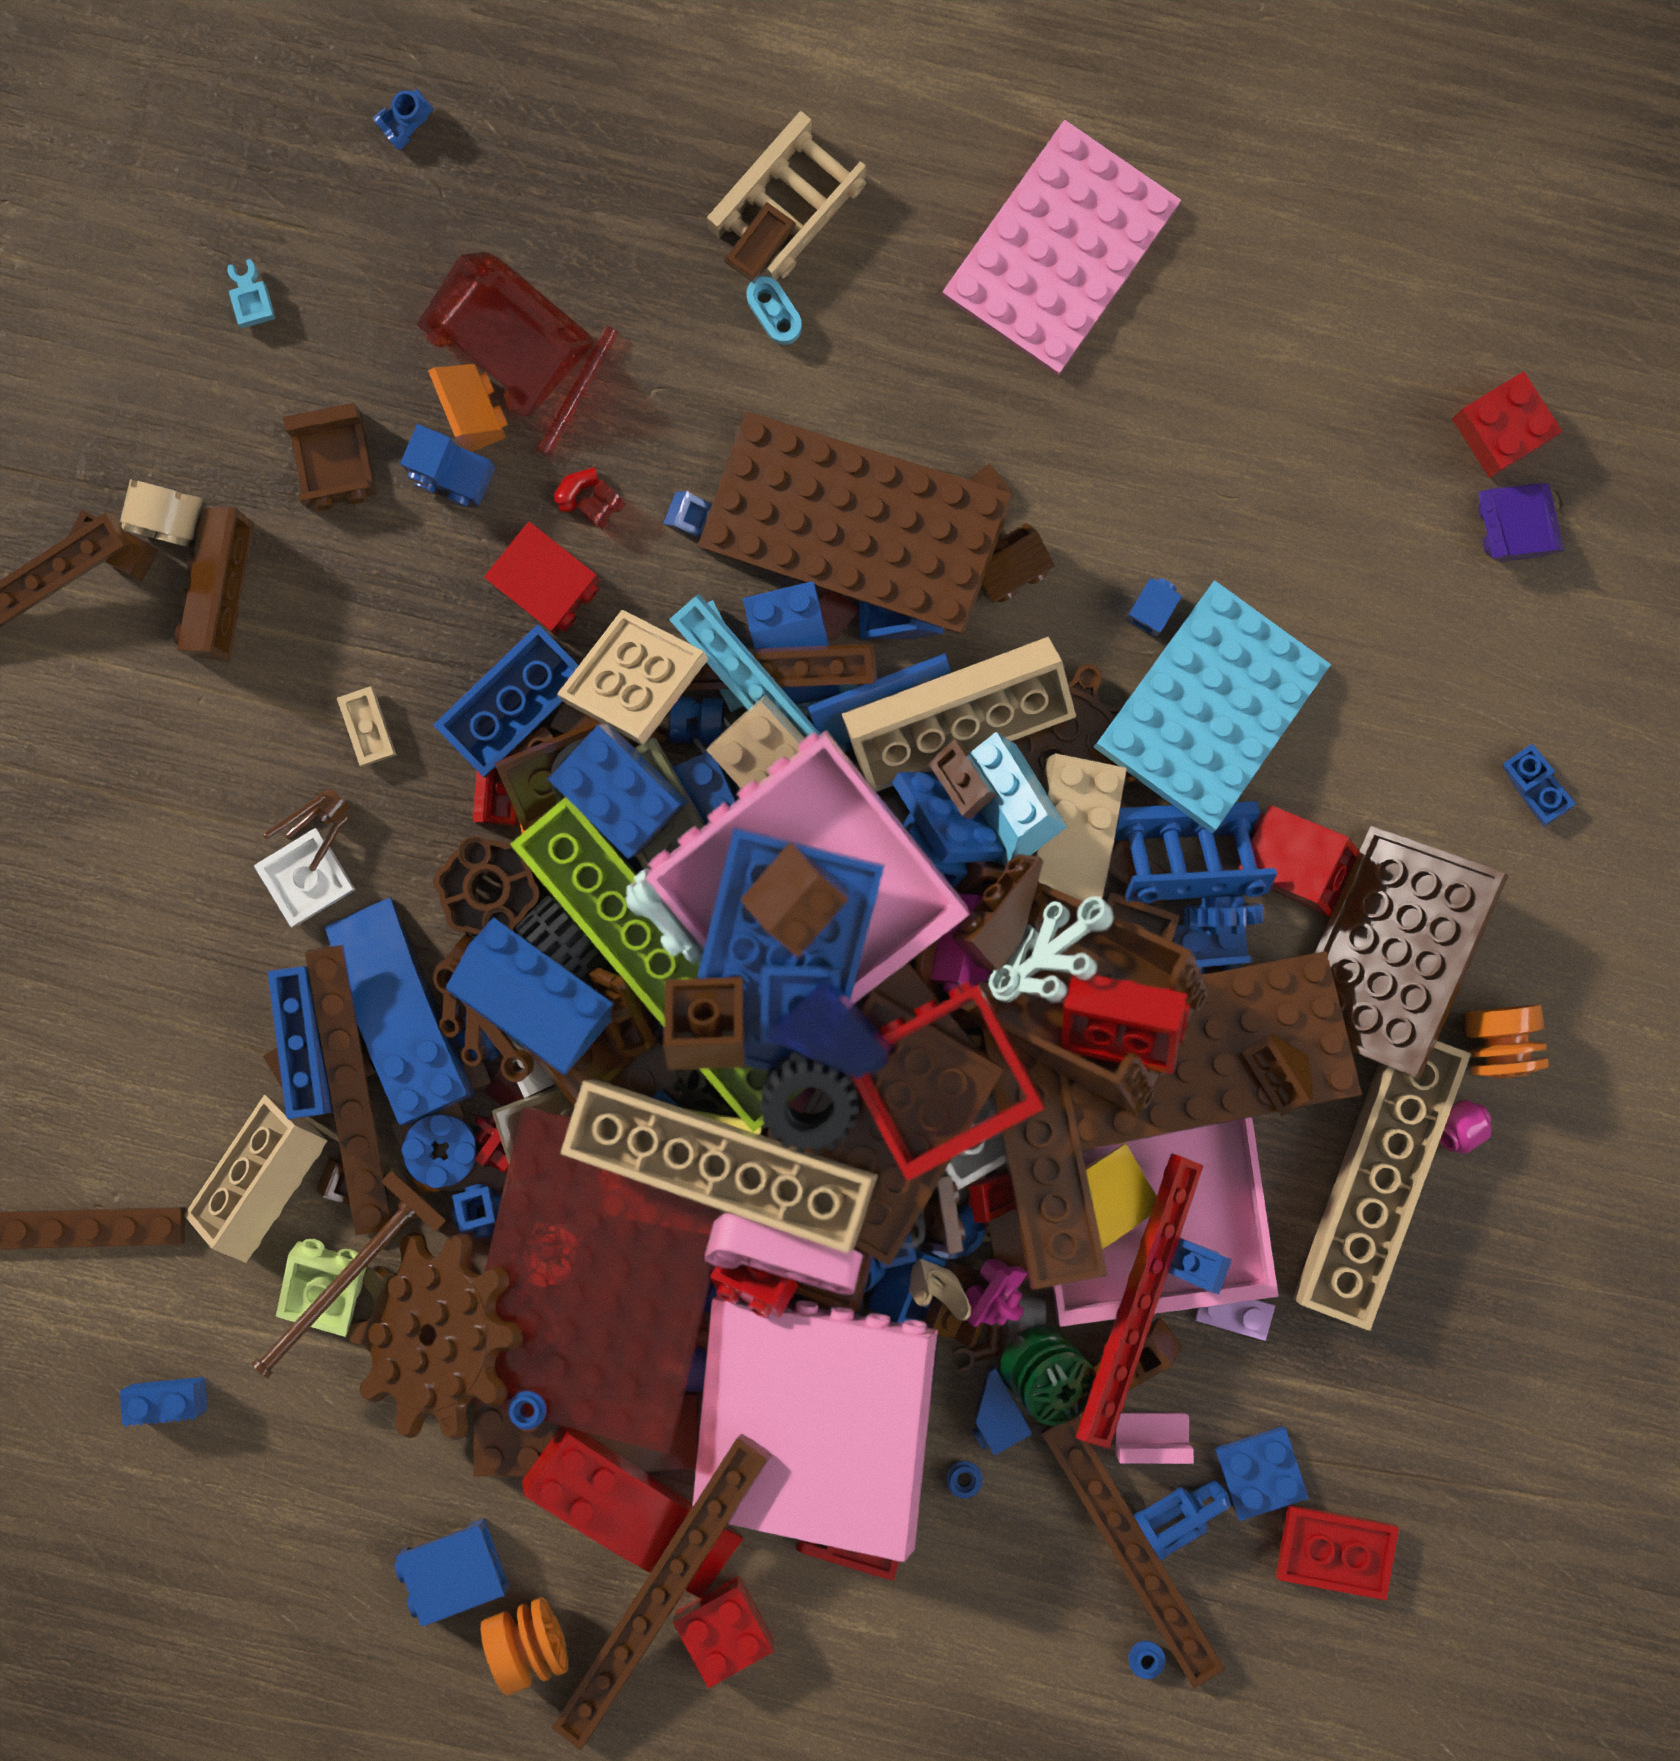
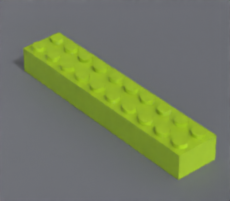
[510,797,807,1133]

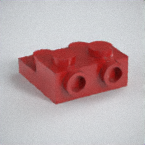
[710,1264,798,1319]

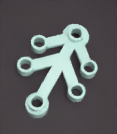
[626,869,704,965]
[989,897,1113,1003]

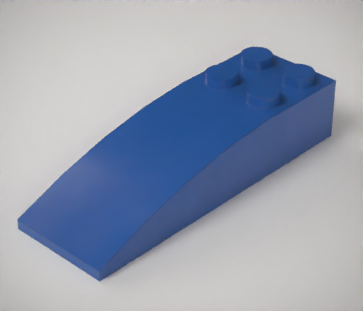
[325,897,475,1125]

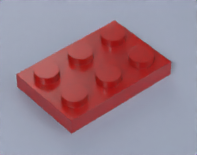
[1275,1505,1399,1601]

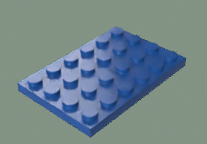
[697,827,885,1071]

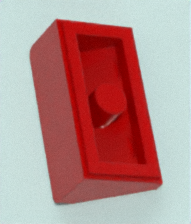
[473,753,517,826]

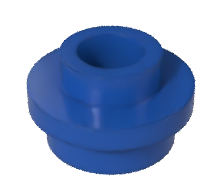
[509,1391,547,1430]
[946,1460,983,1498]
[1128,1640,1166,1679]

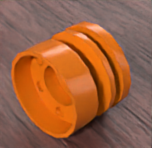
[1463,1005,1550,1079]
[481,1597,568,1696]

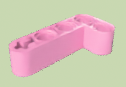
[704,1213,863,1294]

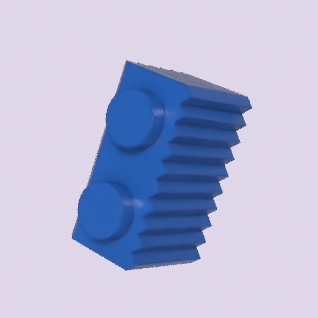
[120,1377,208,1427]

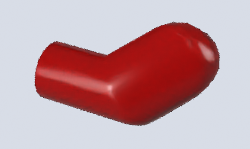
[554,467,600,512]

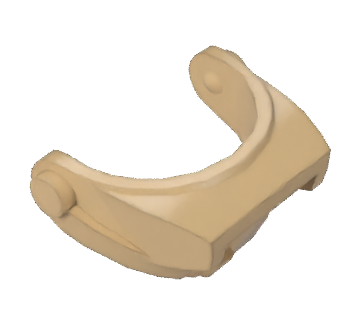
[909,1259,971,1320]

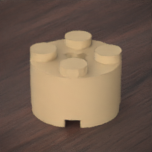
[120,479,203,547]

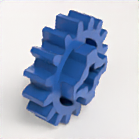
[1183,896,1263,935]

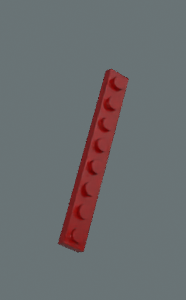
[1076,1153,1204,1448]

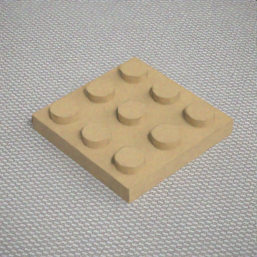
[557,610,708,745]

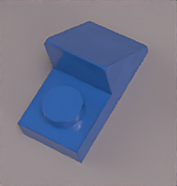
[1168,1237,1232,1294]

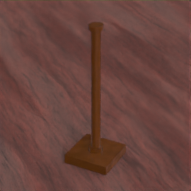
[251,1171,450,1379]

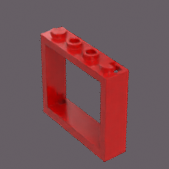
[841,981,1046,1181]

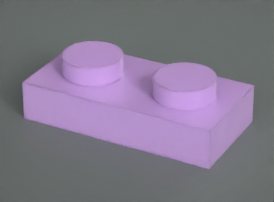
[1195,1300,1275,1341]

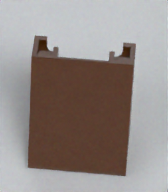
[960,881,1207,1116]

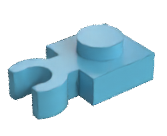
[228,259,276,328]

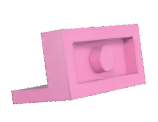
[1116,1412,1194,1464]

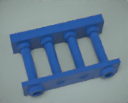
[1114,801,1277,903]

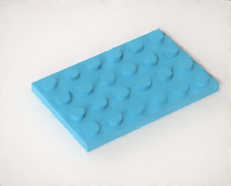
[1094,580,1331,833]

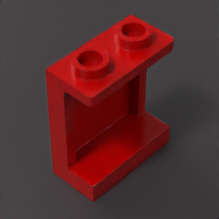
[484,521,600,636]

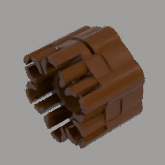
[433,836,548,935]

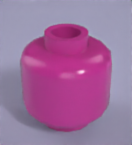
[1439,1100,1492,1154]

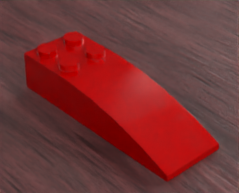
[522,1420,743,1598]

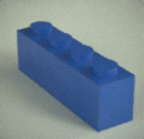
[268,966,333,1119]

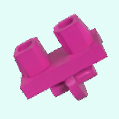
[965,1259,1028,1327]

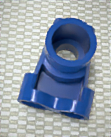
[373,89,434,151]

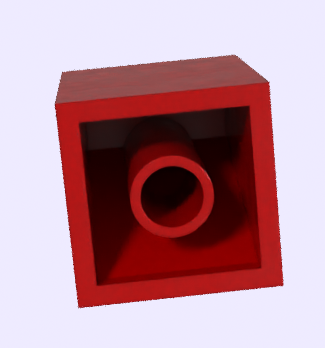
[1238,805,1359,918]

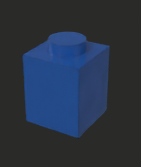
[1125,578,1182,638]

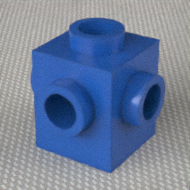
[452,1184,508,1239]

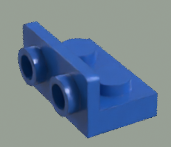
[1172,925,1252,974]

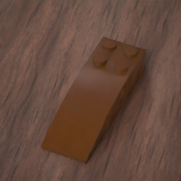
[473,1393,698,1476]

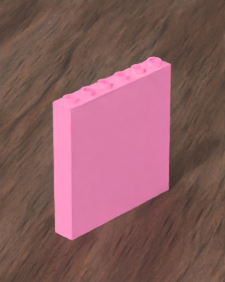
[645,731,969,1008]
[1052,1118,1279,1327]
[692,1296,937,1562]

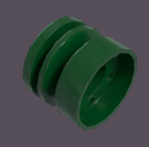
[1000,1325,1096,1426]

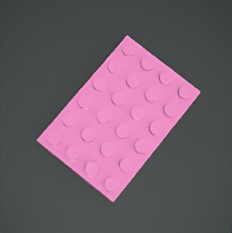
[942,120,1181,376]

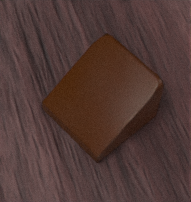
[317,1158,350,1205]

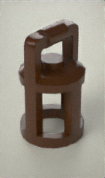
[588,967,660,1057]

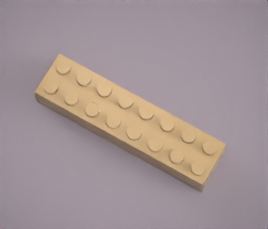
[1292,1041,1471,1331]
[560,1079,878,1253]

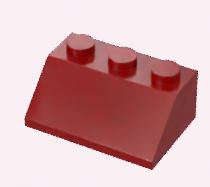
[1061,973,1187,1074]

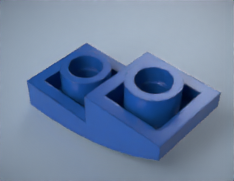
[1502,743,1576,827]

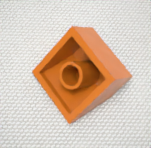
[428,364,508,452]

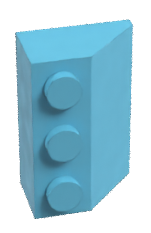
[969,732,1067,867]

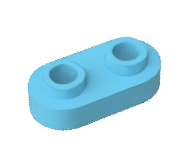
[746,276,802,345]

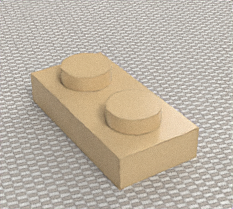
[337,686,396,767]

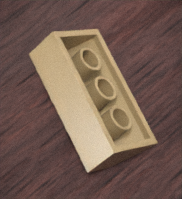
[184,1095,328,1263]

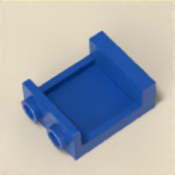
[394,1517,509,1627]

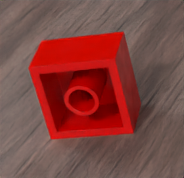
[1452,371,1563,479]
[673,1575,775,1688]

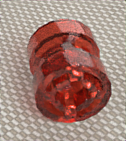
[576,480,627,531]

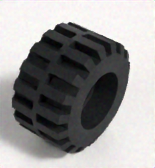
[515,896,610,985]
[761,1048,858,1154]

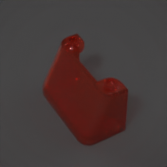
[416,252,594,417]

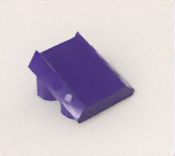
[1478,483,1564,562]

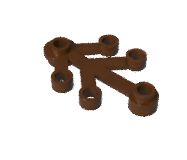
[433,958,534,1082]

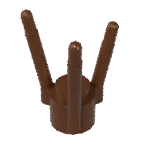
[264,788,350,872]

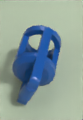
[1134,1480,1231,1561]

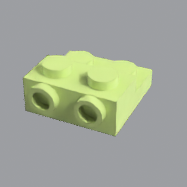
[276,1239,367,1337]

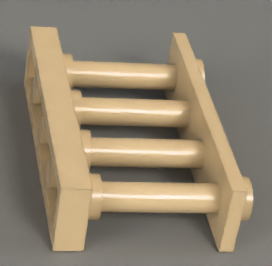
[707,111,866,280]

